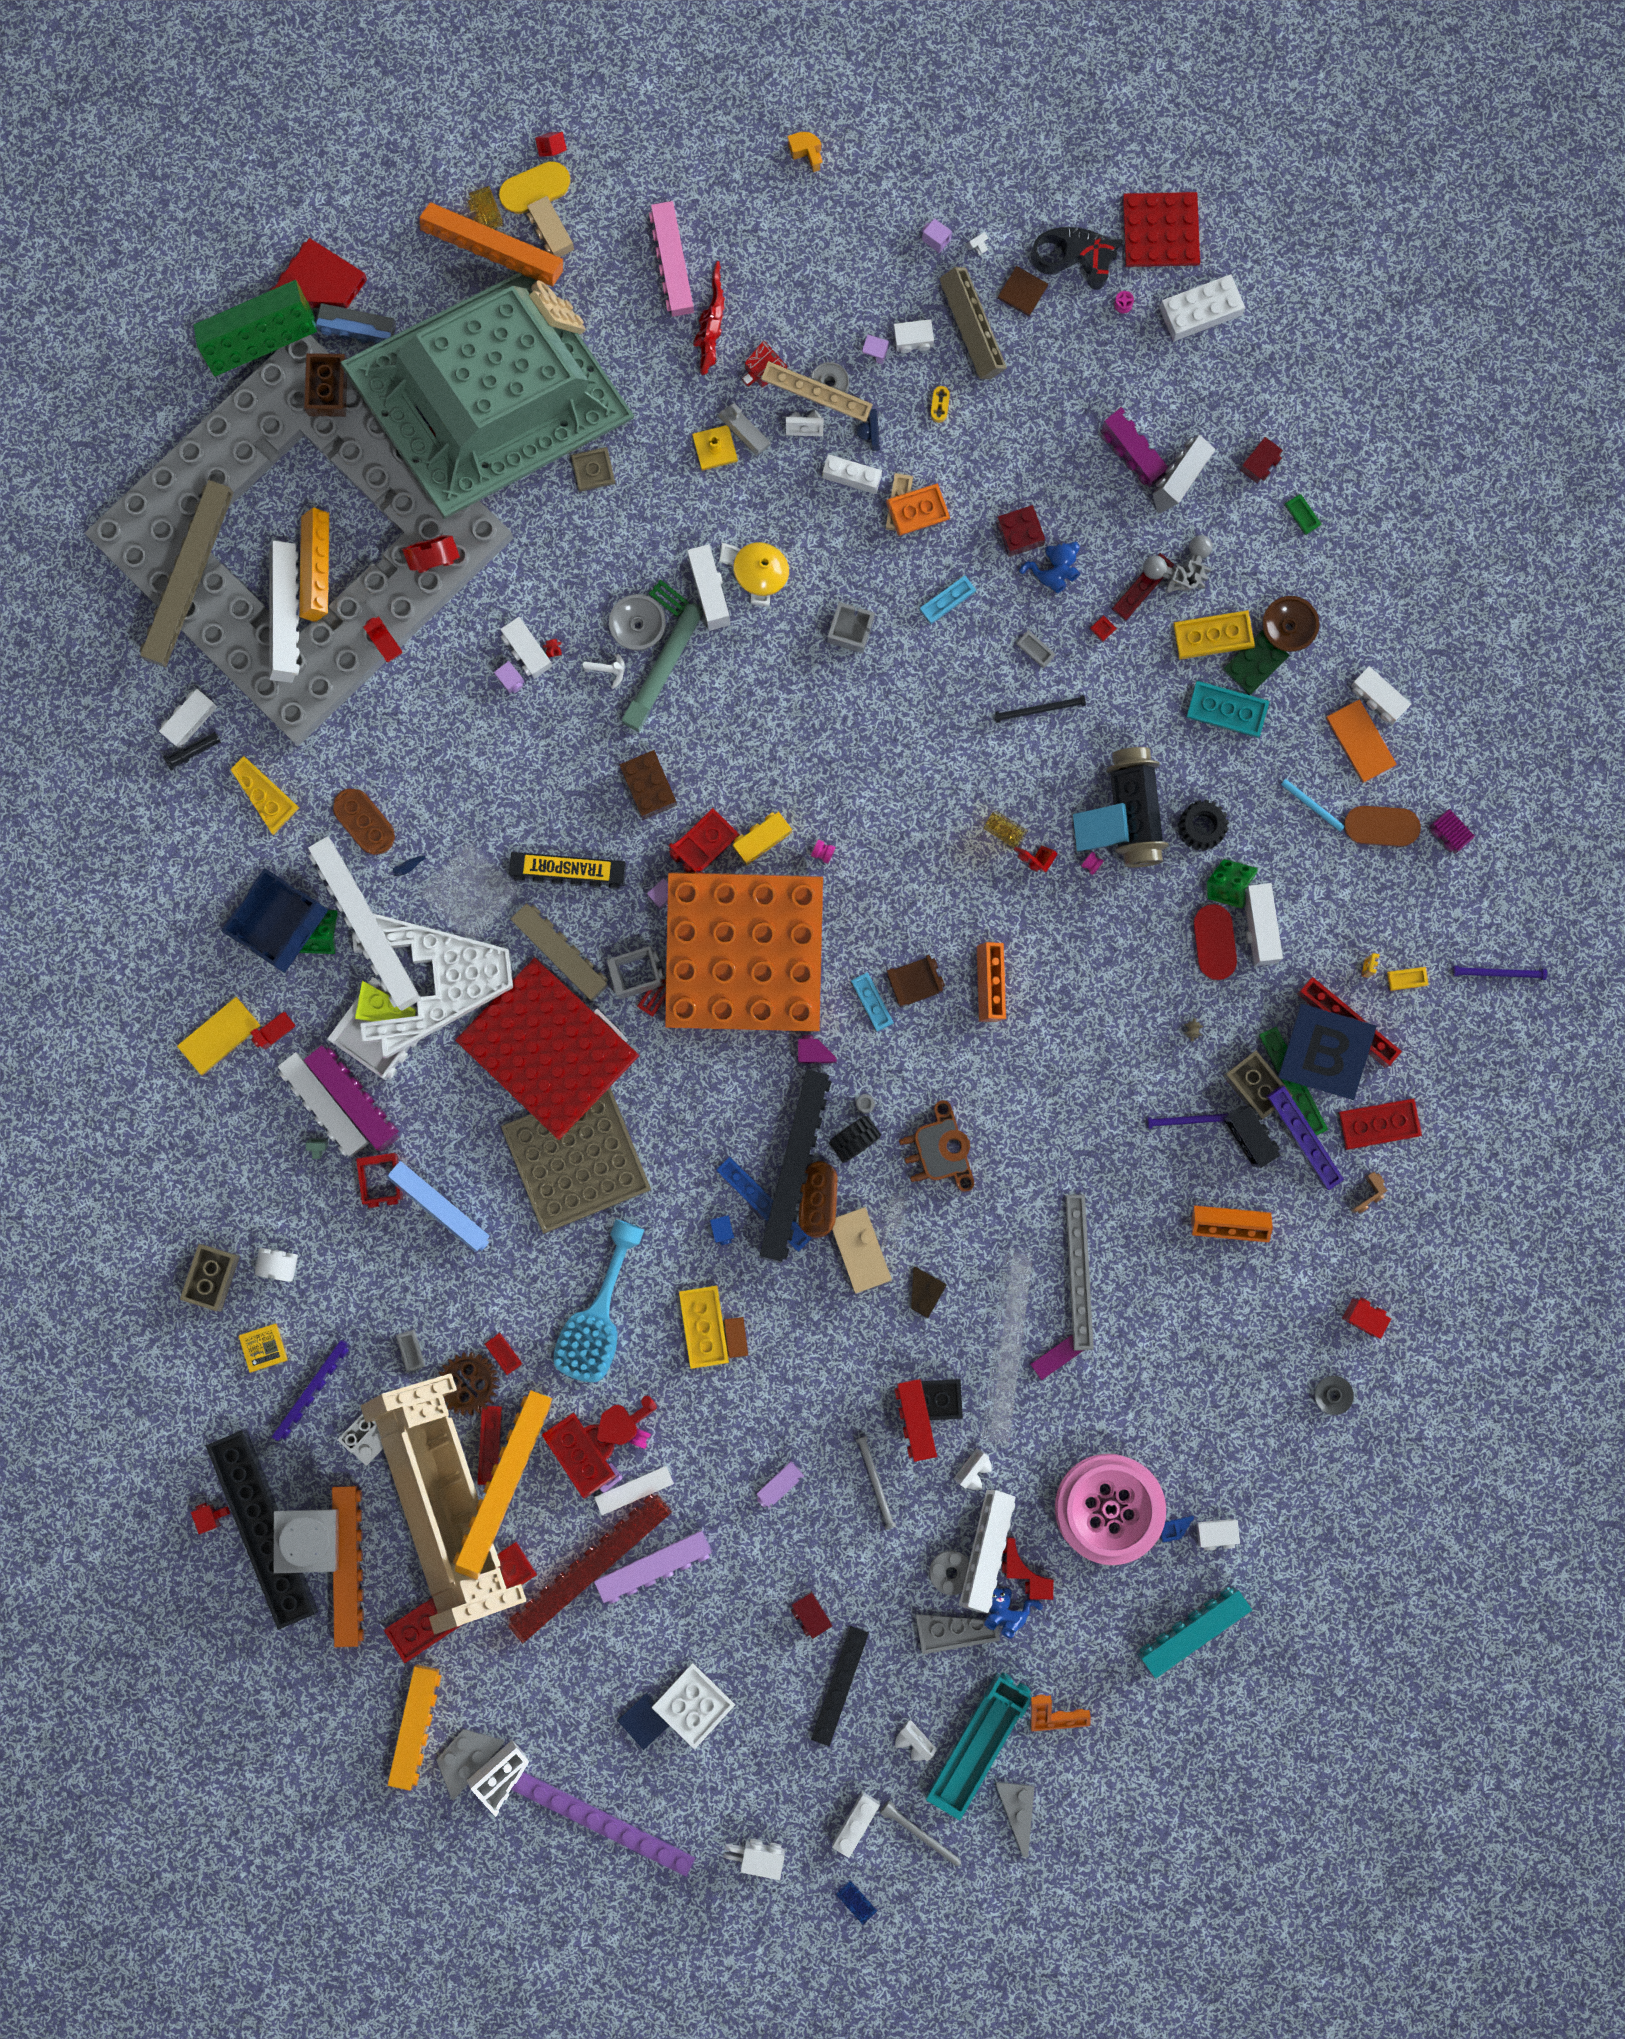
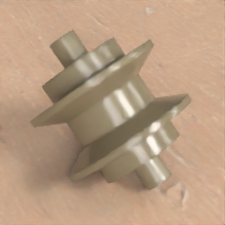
[1183,1018,1204,1042]

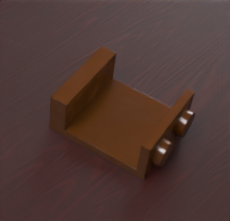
[886,954,945,1008]

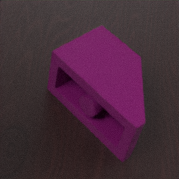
[798,1035,837,1064]

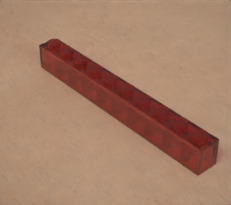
[508,1494,673,1644]

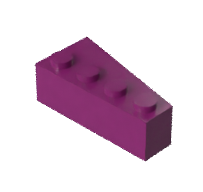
[1101,406,1168,487]

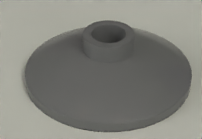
[1314,1376,1354,1415]

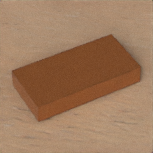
[724,1317,749,1358]

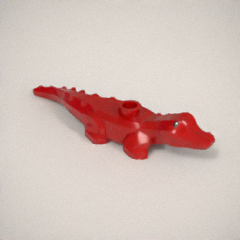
[693,261,725,375]

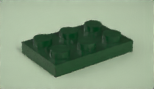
[1223,630,1290,695]

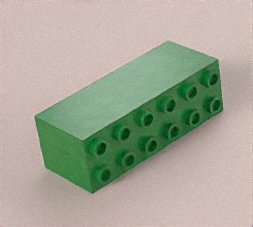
[193,280,317,377]

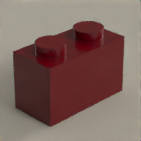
[1240,437,1283,484]
[791,1591,833,1639]

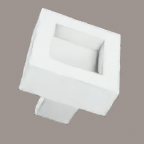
[965,232,988,255]

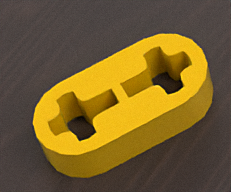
[931,386,950,423]

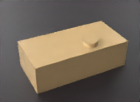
[832,1207,892,1294]

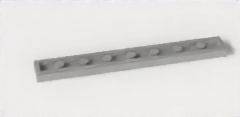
[1065,1194,1094,1351]

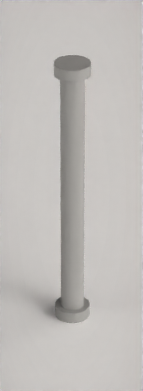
[856,1436,897,1530]

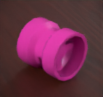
[811,839,836,864]

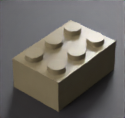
[1223,1050,1293,1121]
[180,1244,240,1312]

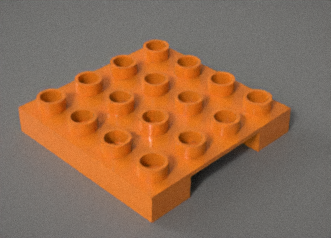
[665,872,823,1031]

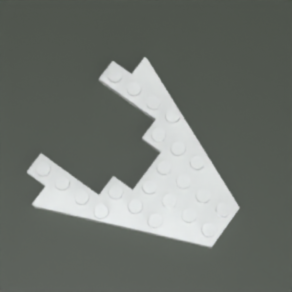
[352,914,513,1059]

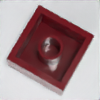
[996,505,1046,557]

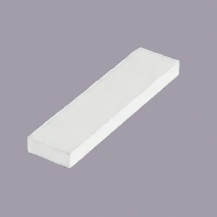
[594,1466,674,1515]

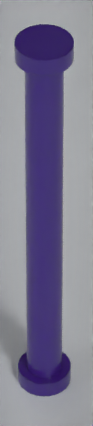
[1453,965,1547,980]
[1147,1113,1229,1129]

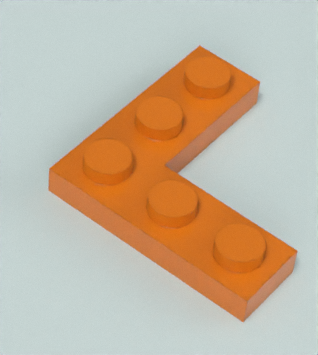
[1030,1694,1091,1732]

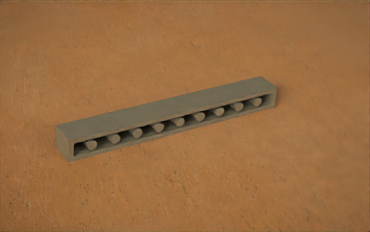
[140,480,234,668]

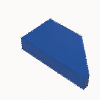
[1160,1515,1194,1543]

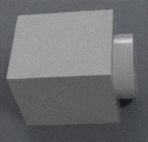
[274,1509,339,1573]

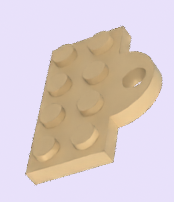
[529,280,586,334]

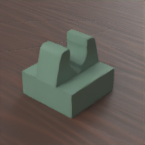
[306,1138,328,1159]

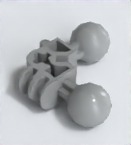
[1143,535,1213,593]

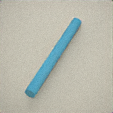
[1281,779,1345,832]

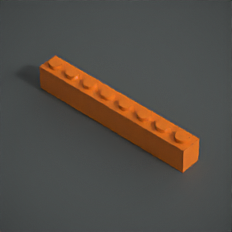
[419,202,563,287]
[332,1485,364,1647]

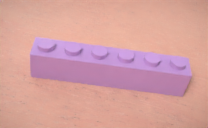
[594,1530,712,1604]

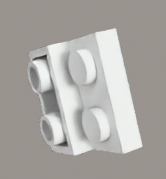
[337,1414,383,1466]

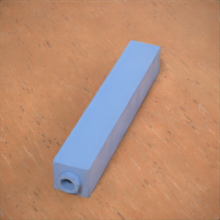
[386,1161,489,1252]

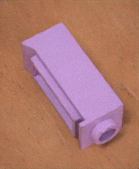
[757,1461,804,1508]

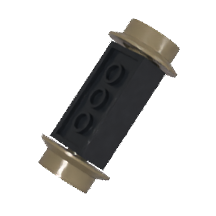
[1106,747,1169,868]

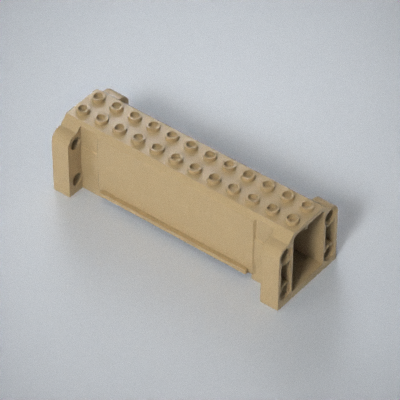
[360,1373,526,1635]

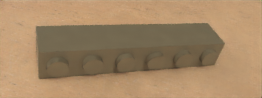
[939,267,1007,379]
[511,903,608,1002]

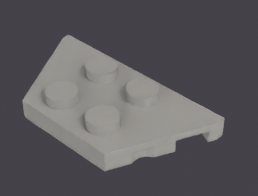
[437,1729,505,1801]

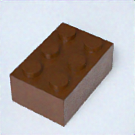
[304,353,347,417]
[619,750,678,820]

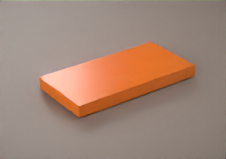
[1326,699,1397,783]

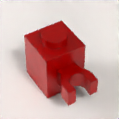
[191,1502,231,1534]

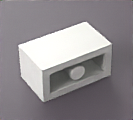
[894,319,934,353]
[1196,1519,1240,1550]

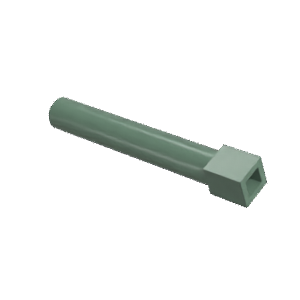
[622,603,703,732]

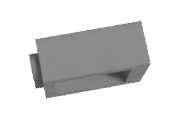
[607,946,665,999]

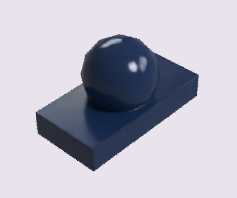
[856,409,880,451]

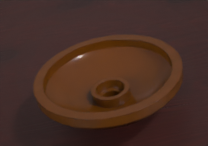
[1262,596,1320,652]

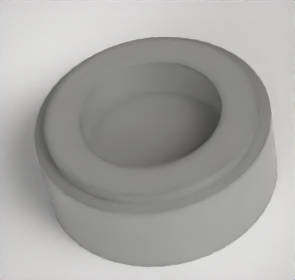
[856,1094,875,1114]

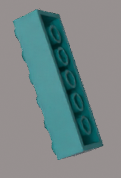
[1137,1586,1253,1679]

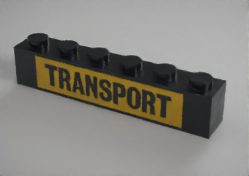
[509,852,626,889]

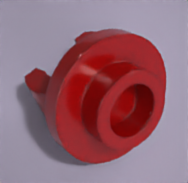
[543,639,562,658]

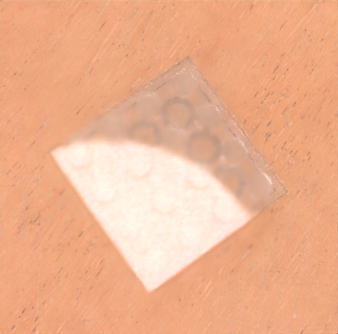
[416,839,525,941]

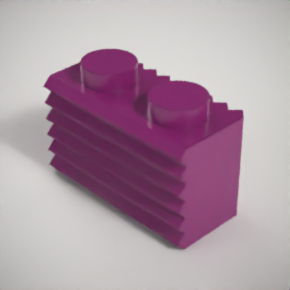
[1429,809,1475,854]

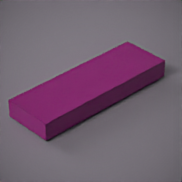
[1030,1334,1084,1380]

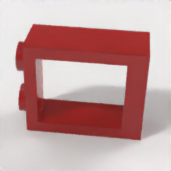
[356,1153,403,1208]

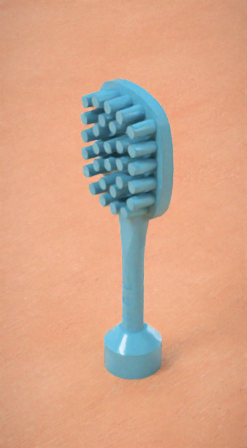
[554,1219,645,1382]

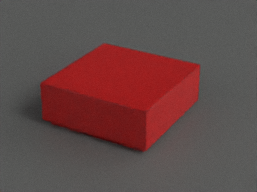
[1090,615,1117,642]

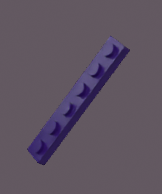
[1266,1085,1344,1190]
[272,1340,350,1441]

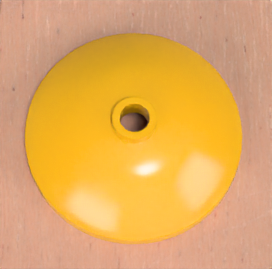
[733,542,789,596]

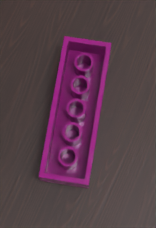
[304,1045,400,1152]

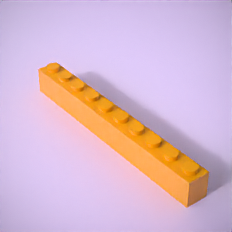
[453,1390,552,1580]

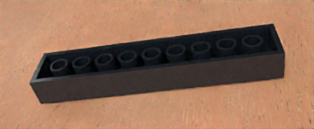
[205,1429,319,1630]

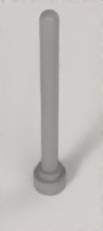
[880,1800,961,1866]

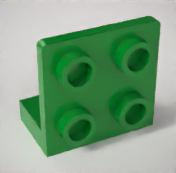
[1207,859,1258,909]
[299,910,338,954]

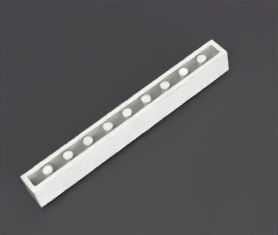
[308,836,421,1011]

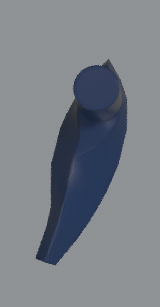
[393,855,426,876]

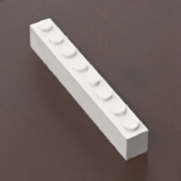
[269,541,299,683]

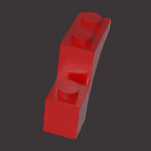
[1002,1537,1054,1600]

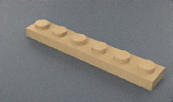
[761,361,873,423]

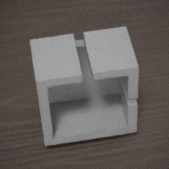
[827,602,875,654]

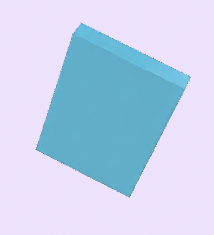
[1073,803,1129,852]

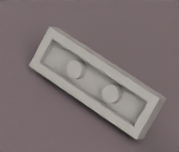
[718,403,771,456]

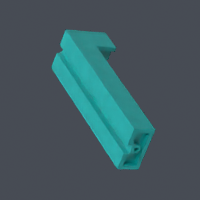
[925,1672,1033,1821]

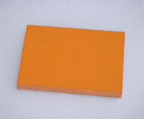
[886,483,951,536]

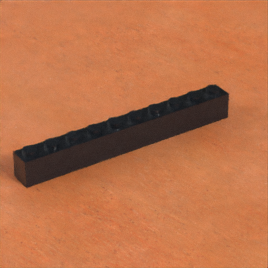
[759,1069,831,1263]

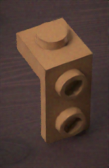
[1351,1172,1388,1214]

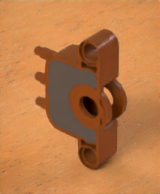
[899,1100,974,1192]

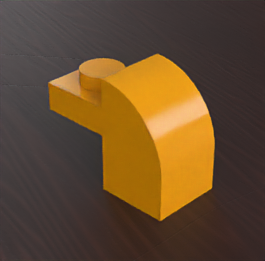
[787,132,823,172]

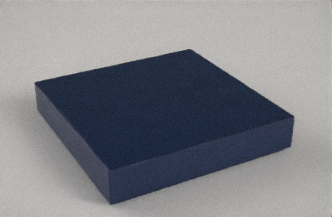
[617,1693,670,1750]

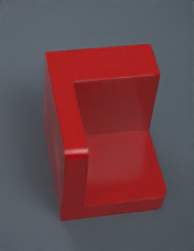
[535,132,567,157]

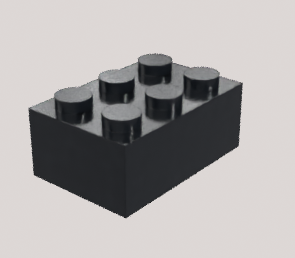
[1223,1106,1281,1168]
[903,1379,963,1422]

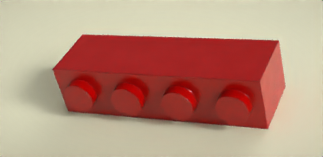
[894,1378,937,1462]

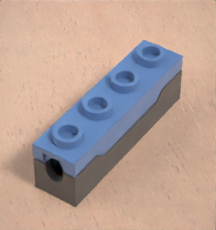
[316,303,396,344]

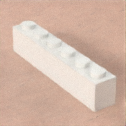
[278,1052,370,1157]
[959,1490,1016,1613]

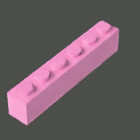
[649,201,694,317]

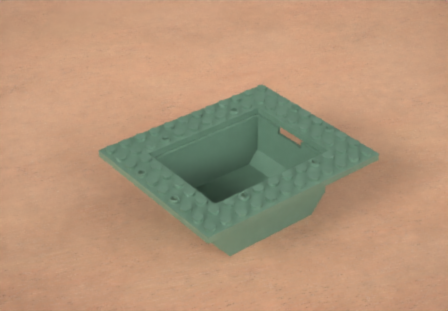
[341,273,634,519]

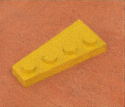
[230,756,299,835]

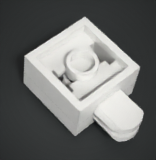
[723,1839,785,1880]

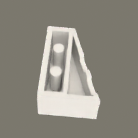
[467,1740,529,1816]

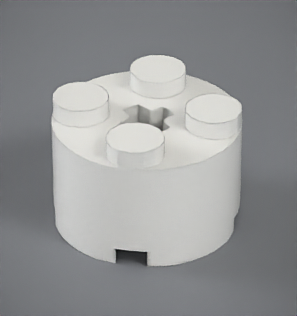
[254,1248,298,1282]

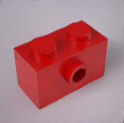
[1342,1297,1392,1339]

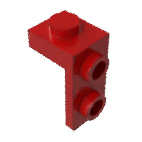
[363,616,403,663]
[1013,845,1058,873]
[250,1012,296,1050]

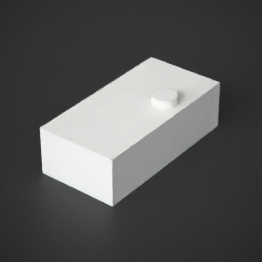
[687,544,730,631]
[1245,883,1283,967]

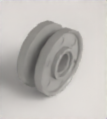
[810,362,849,393]

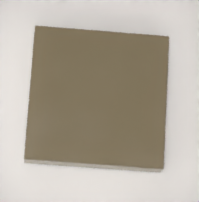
[571,447,616,492]

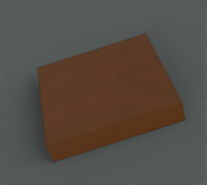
[998,266,1049,317]

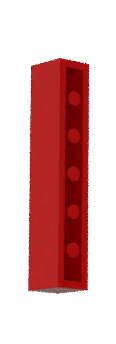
[1297,977,1402,1068]

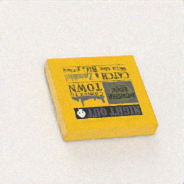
[239,1323,288,1373]

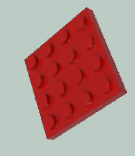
[1123,192,1200,267]

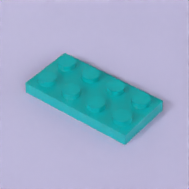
[1186,681,1270,738]

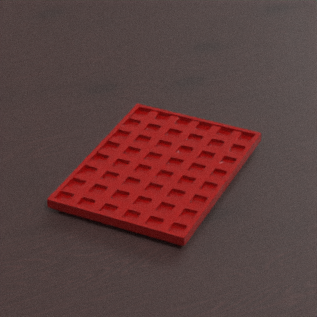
[455,957,640,1140]

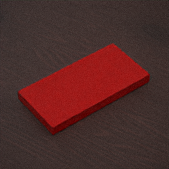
[1338,1098,1422,1150]

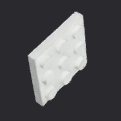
[651,1663,735,1750]

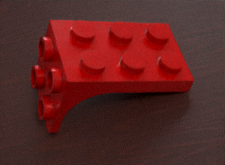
[668,808,740,873]

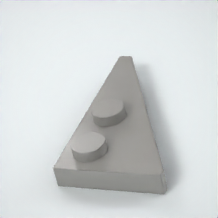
[996,1782,1035,1858]

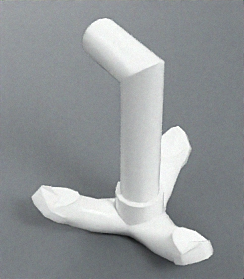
[583,654,625,689]

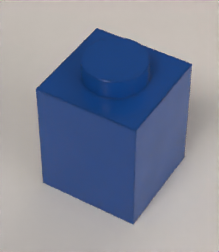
[710,1215,735,1246]

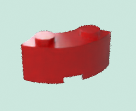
[402,535,460,573]

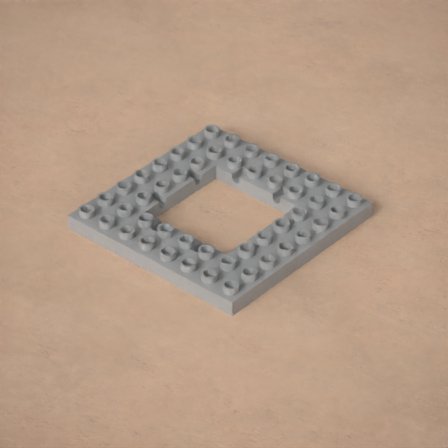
[84,335,514,747]

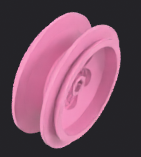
[1055,1454,1166,1565]

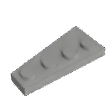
[915,1614,1000,1654]

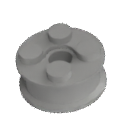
[929,1550,969,1595]

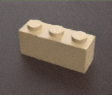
[527,196,574,257]

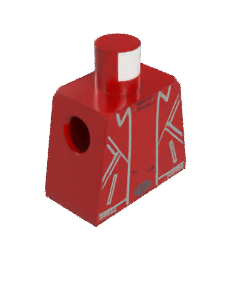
[741,341,787,388]

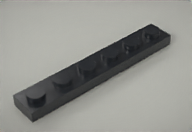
[811,1625,869,1747]

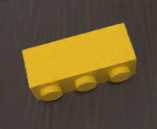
[733,811,792,866]

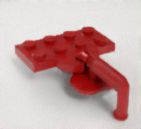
[542,1396,657,1499]

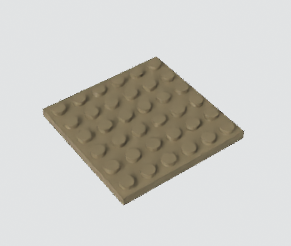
[501,1087,651,1234]

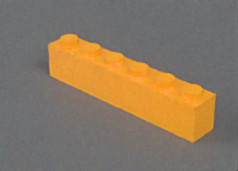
[299,507,329,622]
[387,1665,442,1791]

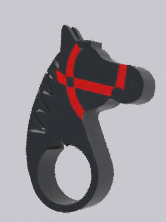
[1031,227,1123,290]

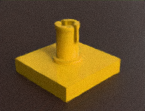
[692,425,738,471]

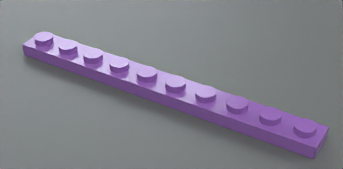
[511,1772,695,1877]

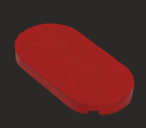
[1193,904,1237,980]

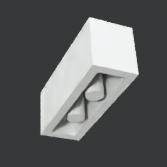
[823,454,882,494]
[500,617,553,679]
[1351,666,1411,724]
[159,689,217,748]
[832,1791,880,1858]

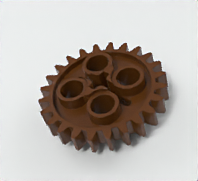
[438,1352,500,1416]

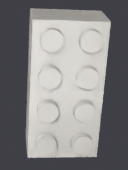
[1159,274,1245,342]

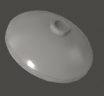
[609,594,666,651]

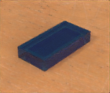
[836,1880,877,1925]

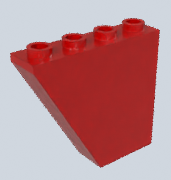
[269,238,367,309]

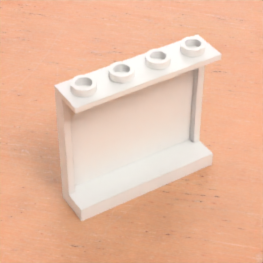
[328,977,418,1080]

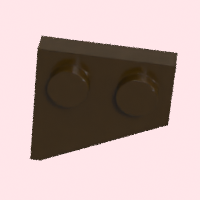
[911,1266,947,1318]

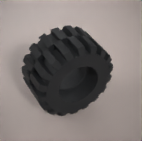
[1178,800,1229,851]
[829,1116,882,1163]

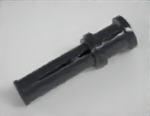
[163,732,221,771]

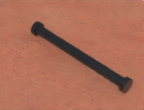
[995,695,1086,723]

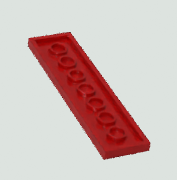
[384,1541,538,1664]

